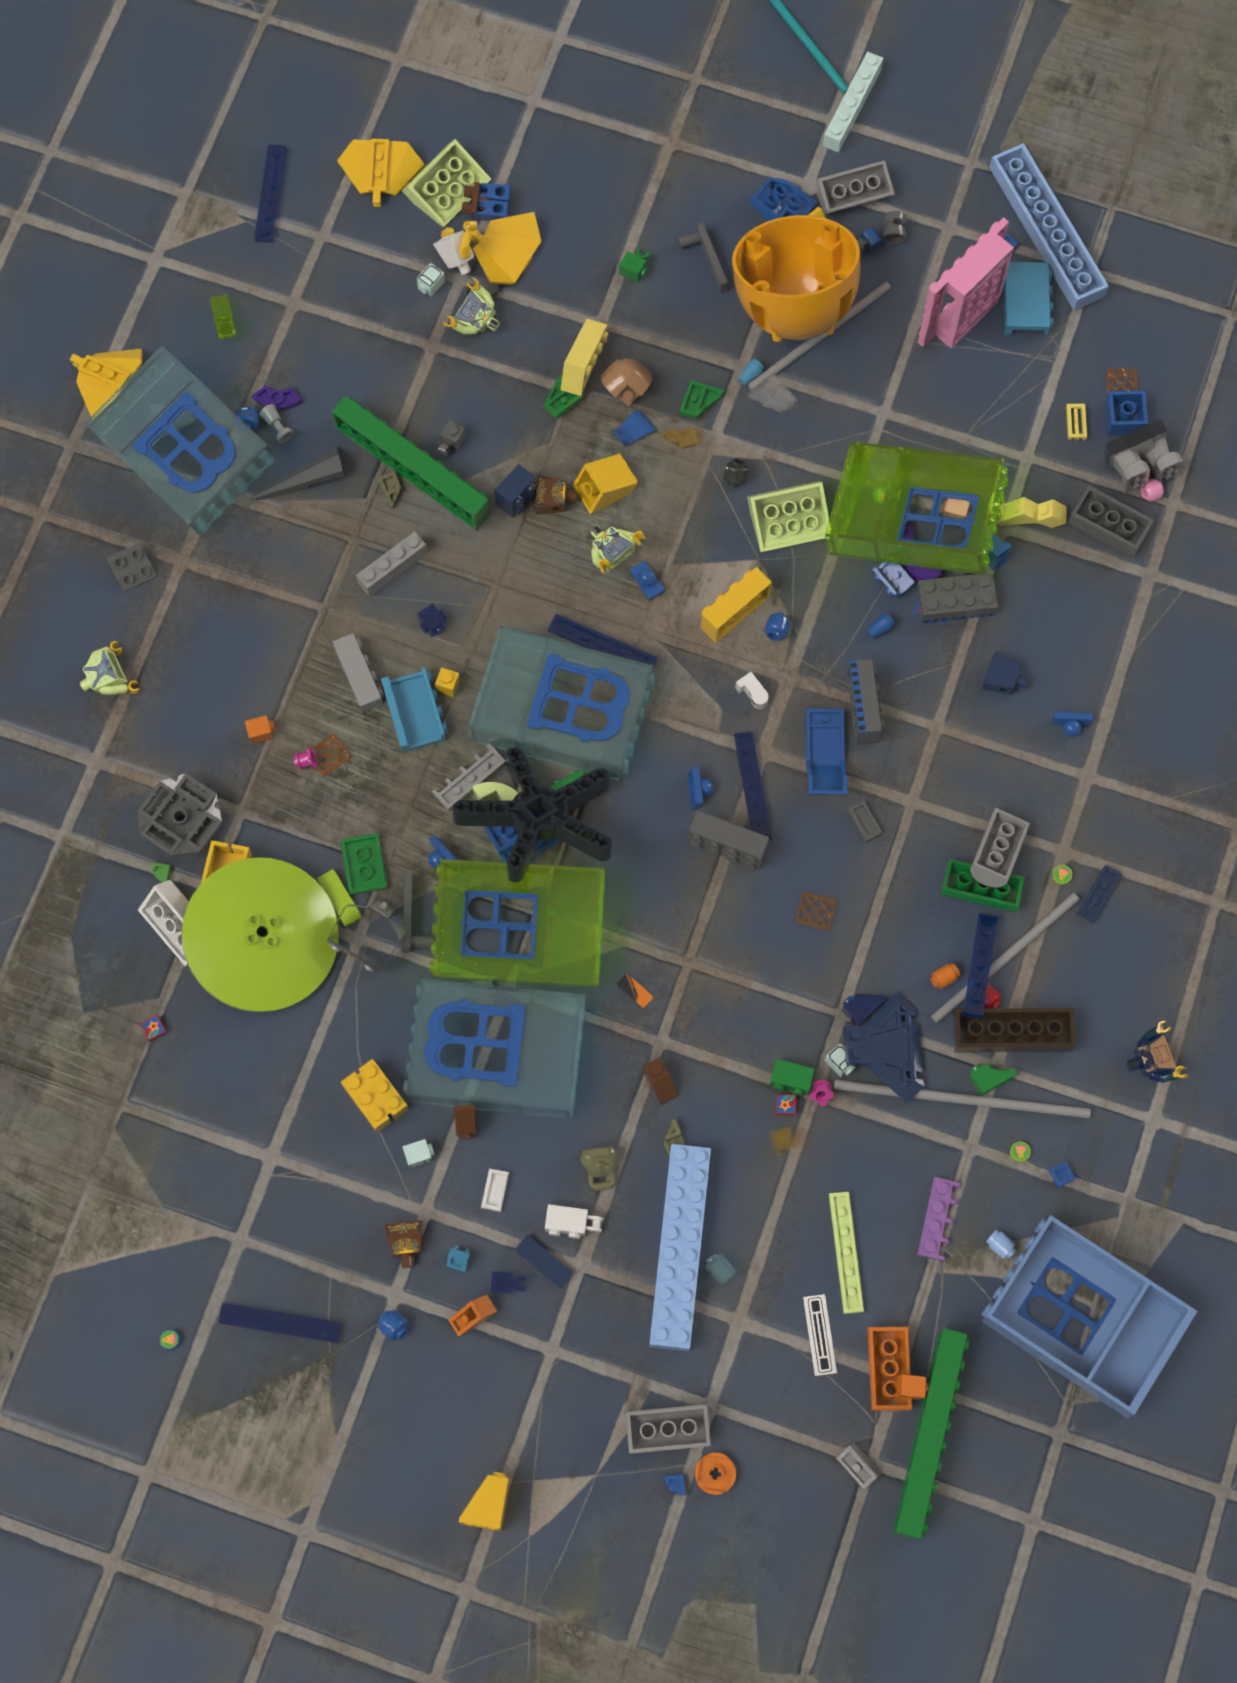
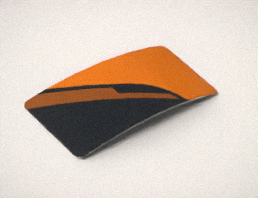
[617,974,653,1008]

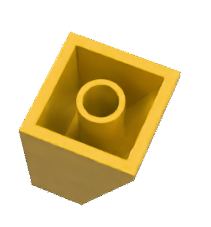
[572,454,638,515]
[459,1472,510,1531]

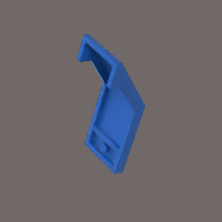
[806,709,847,795]

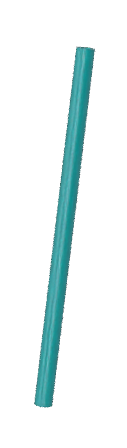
[769,0,849,95]

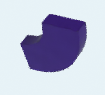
[252,385,303,410]

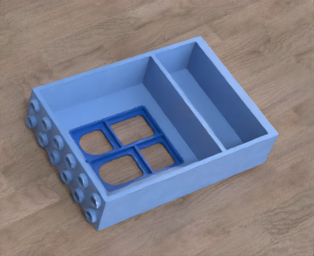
[981,1215,1197,1418]

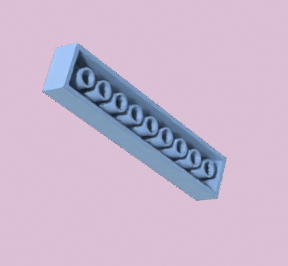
[990,143,1109,311]
[649,1144,711,1352]

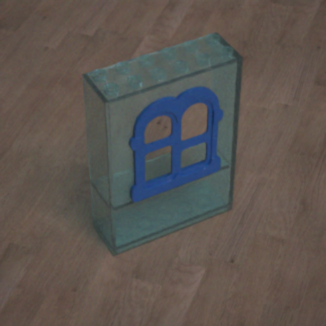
[85,345,277,535]
[467,625,655,781]
[403,978,586,1119]

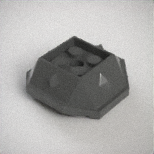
[137,773,223,857]

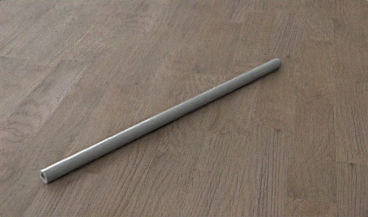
[833,1080,1091,1119]

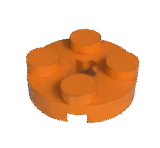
[695,1452,736,1495]

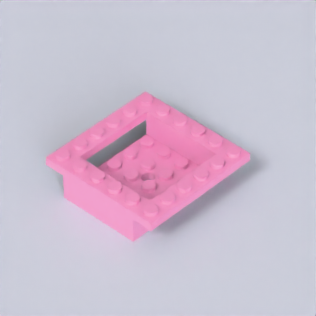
[918,217,1014,349]

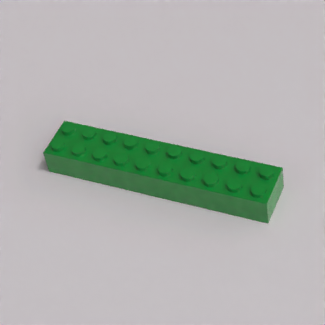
[331,395,490,531]
[892,1328,969,1541]

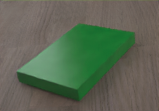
[340,833,388,896]

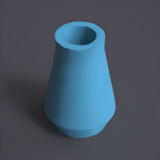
[738,358,764,386]

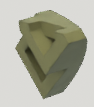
[377,471,401,508]
[663,1119,685,1159]

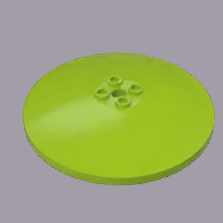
[182,857,339,1012]

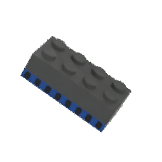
[916,573,998,623]
[846,659,884,745]

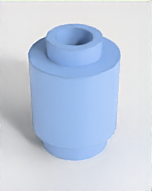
[986,1230,1016,1259]

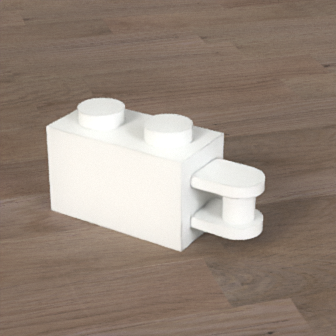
[545,1205,603,1239]

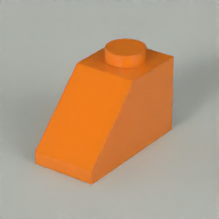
[448,1294,497,1337]

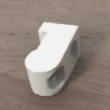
[735,672,768,709]

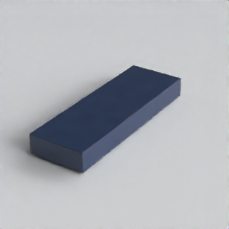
[1076,865,1122,923]
[515,1235,573,1290]

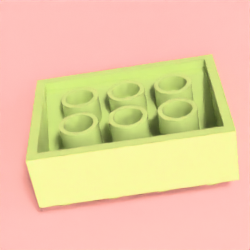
[401,139,491,227]
[747,481,833,552]

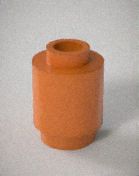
[930,963,960,990]

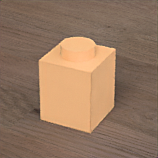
[940,498,969,519]

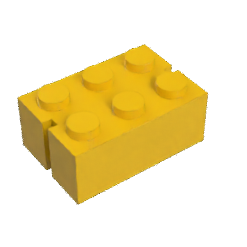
[201,840,252,883]
[341,1059,409,1133]

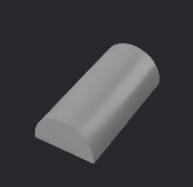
[816,160,895,214]
[970,808,1030,887]
[625,1404,711,1454]

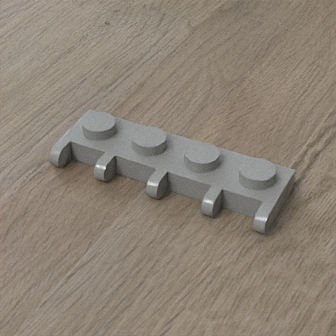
[431,743,506,811]

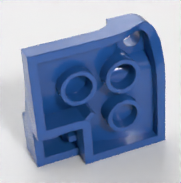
[749,178,817,222]
[483,810,559,869]

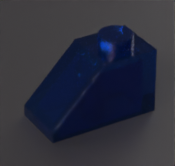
[842,994,888,1026]

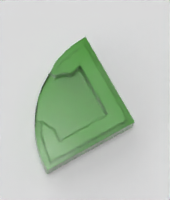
[151,862,171,883]

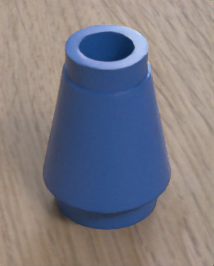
[866,613,895,639]

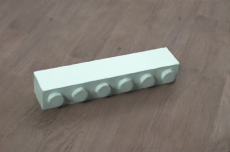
[823,52,883,153]

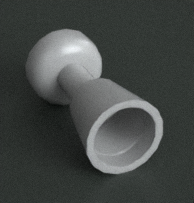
[259,404,294,444]

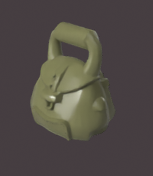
[580,1146,618,1191]

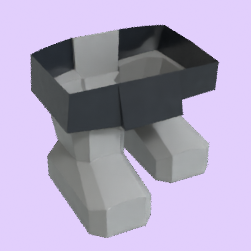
[1104,419,1183,494]

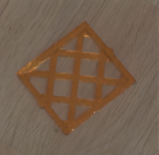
[1107,368,1138,395]
[311,734,351,778]
[795,892,837,930]

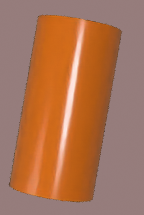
[867,1327,913,1412]

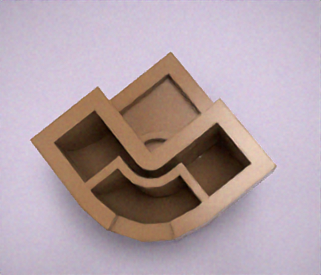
[601,358,652,406]

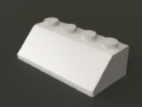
[138,880,189,967]

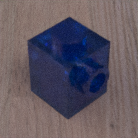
[417,603,447,637]

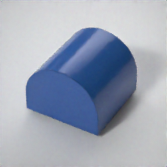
[859,227,884,253]

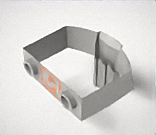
[326,900,405,973]

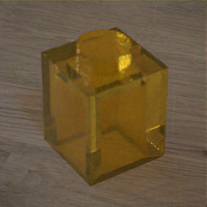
[769,1126,796,1156]

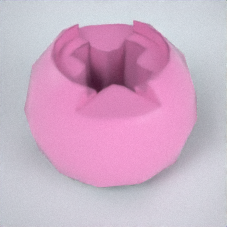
[1140,479,1164,502]

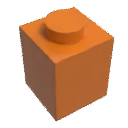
[245,715,275,745]
[896,1375,929,1400]

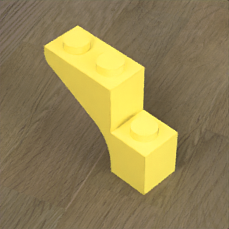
[995,497,1067,528]

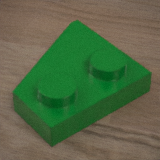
[679,380,724,419]

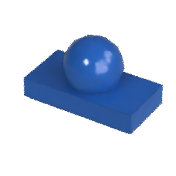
[629,561,665,601]
[1052,711,1093,737]
[687,767,714,809]
[428,835,460,872]

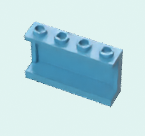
[1003,262,1053,335]
[381,667,448,753]

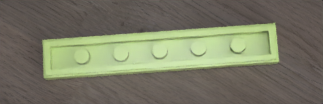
[829,1192,864,1314]

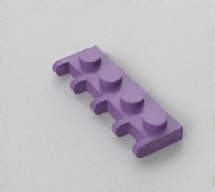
[917,1177,961,1262]

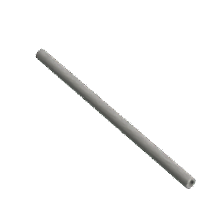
[748,282,891,391]
[931,893,1079,1023]

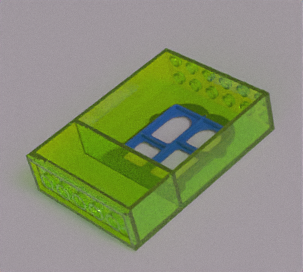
[825,441,1009,574]
[430,859,605,989]

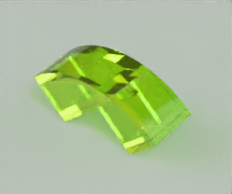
[210,293,237,340]

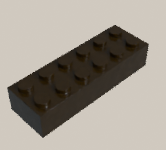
[953,1008,1076,1053]

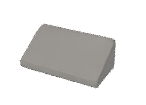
[836,1442,882,1489]

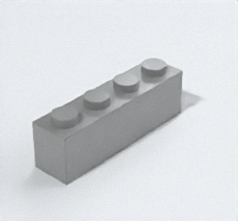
[356,531,428,597]
[332,633,384,713]

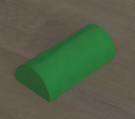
[940,859,1024,913]

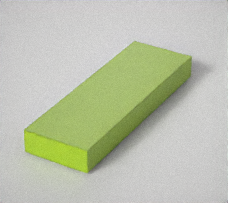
[317,869,362,927]

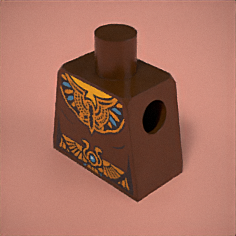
[535,475,577,515]
[384,1220,424,1269]

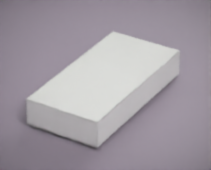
[481,1168,509,1212]

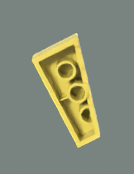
[561,318,609,396]

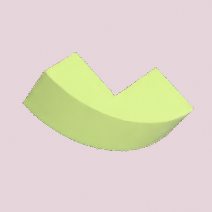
[472,782,518,801]

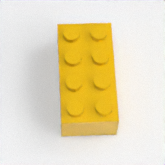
[700,567,772,643]

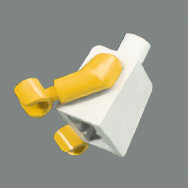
[433,221,478,275]

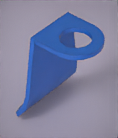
[612,410,655,448]

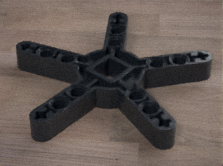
[453,747,612,882]

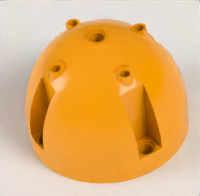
[732,215,860,342]

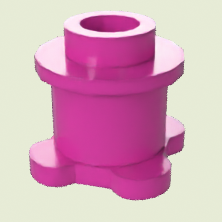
[294,747,318,770]
[810,1080,834,1106]

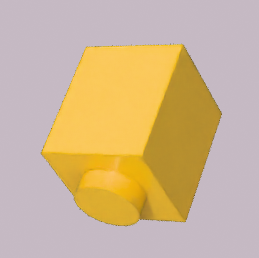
[435,667,460,698]

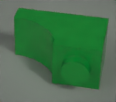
[968,1064,1016,1096]

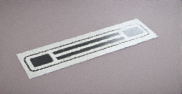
[803,1294,837,1376]

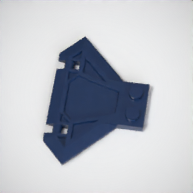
[843,992,924,1104]

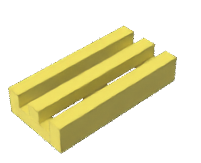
[1066,404,1087,440]

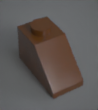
[642,1057,678,1105]
[454,1105,477,1140]

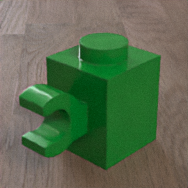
[619,247,650,283]

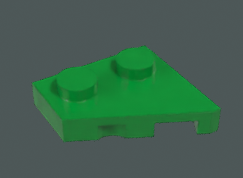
[544,374,583,419]

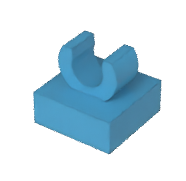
[446,1245,470,1272]

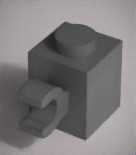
[439,420,466,457]

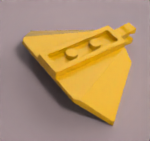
[337,139,425,207]
[470,212,541,285]
[69,349,143,422]

